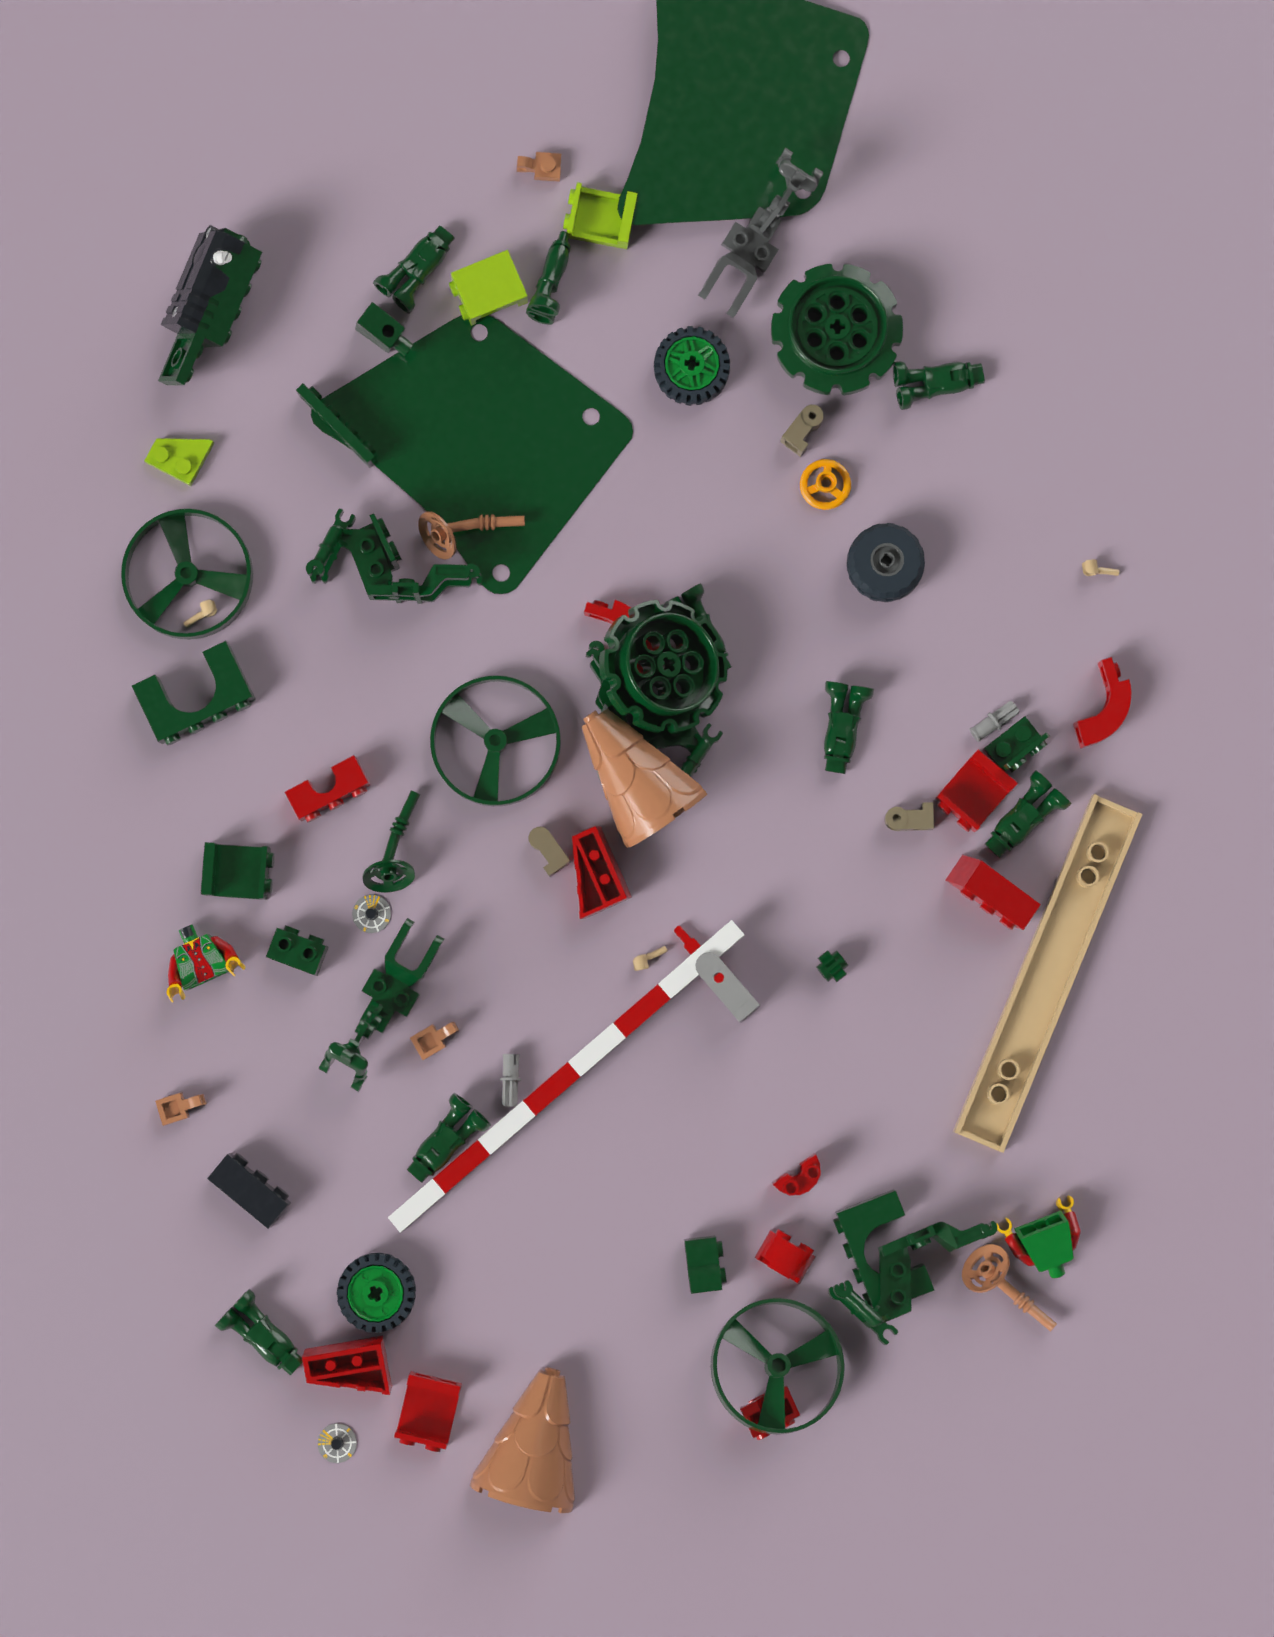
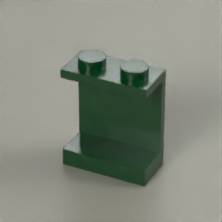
[201,842,274,900]

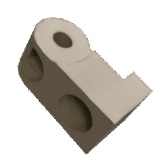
[780,404,824,457]
[884,802,934,831]
[528,827,571,877]

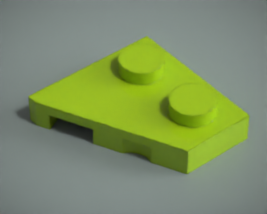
[144,438,214,486]

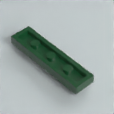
[296,383,377,468]

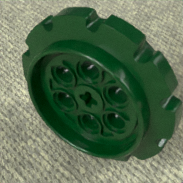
[771,264,903,396]
[599,600,727,734]

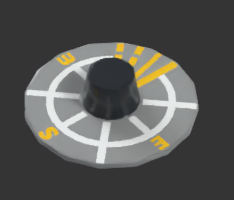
[352,894,391,933]
[317,1423,357,1463]

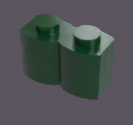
[684,1235,727,1294]

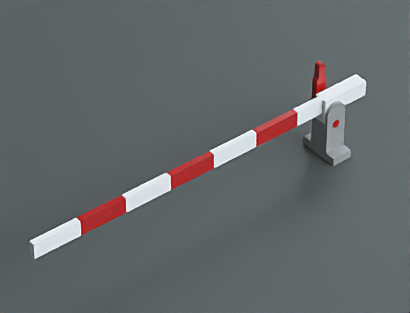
[388,920,761,1233]

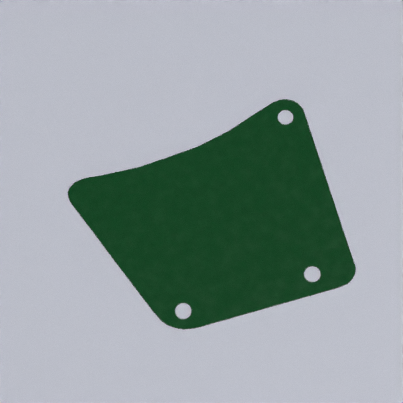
[617,0,869,225]
[311,315,633,594]

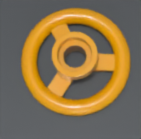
[800,459,851,510]

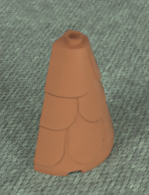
[581,709,708,848]
[470,1367,575,1513]

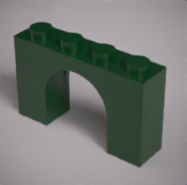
[132,641,256,746]
[833,1189,934,1308]

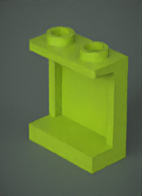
[563,182,638,249]
[448,250,528,326]

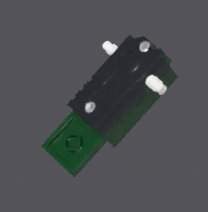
[158,225,262,385]

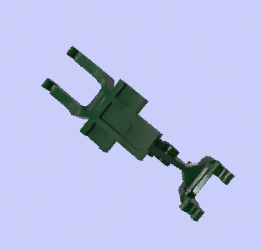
[306,509,482,604]
[586,641,723,777]
[319,918,444,1092]
[828,1221,997,1345]

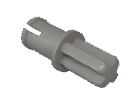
[969,701,1019,742]
[500,1054,521,1107]

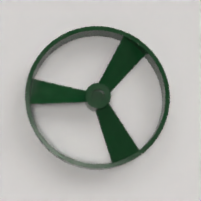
[121,509,253,640]
[430,676,561,807]
[710,1298,845,1435]

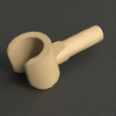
[1082,559,1119,576]
[183,600,217,628]
[633,946,668,971]

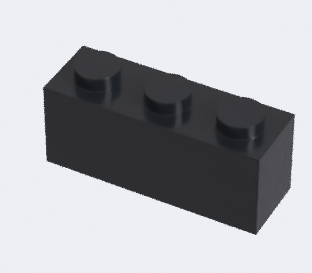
[207,1153,291,1229]

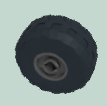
[847,523,925,602]

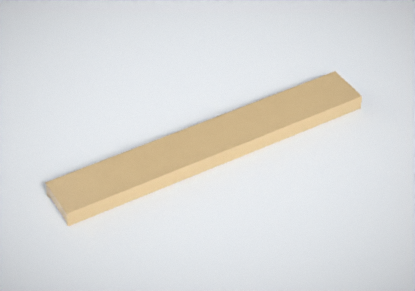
[953,794,1143,1153]

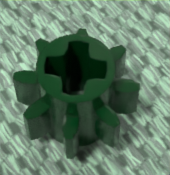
[816,950,849,982]

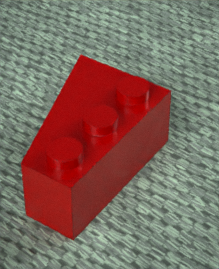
[572,826,632,919]
[945,854,1041,930]
[302,1335,392,1395]

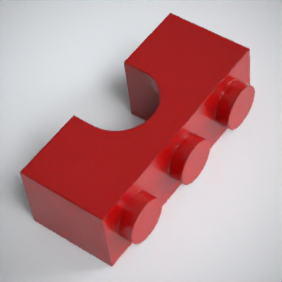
[285,755,371,823]

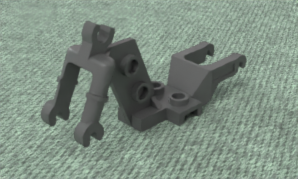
[698,148,823,318]

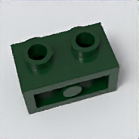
[266,925,329,976]

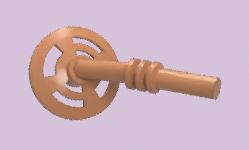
[418,512,525,560]
[962,1244,1057,1332]

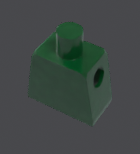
[355,302,414,357]

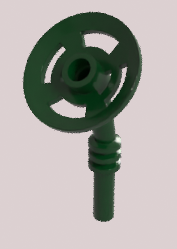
[362,790,420,893]

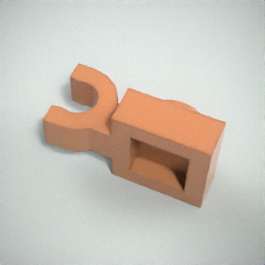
[517,152,561,182]
[410,1022,459,1060]
[155,1092,207,1126]

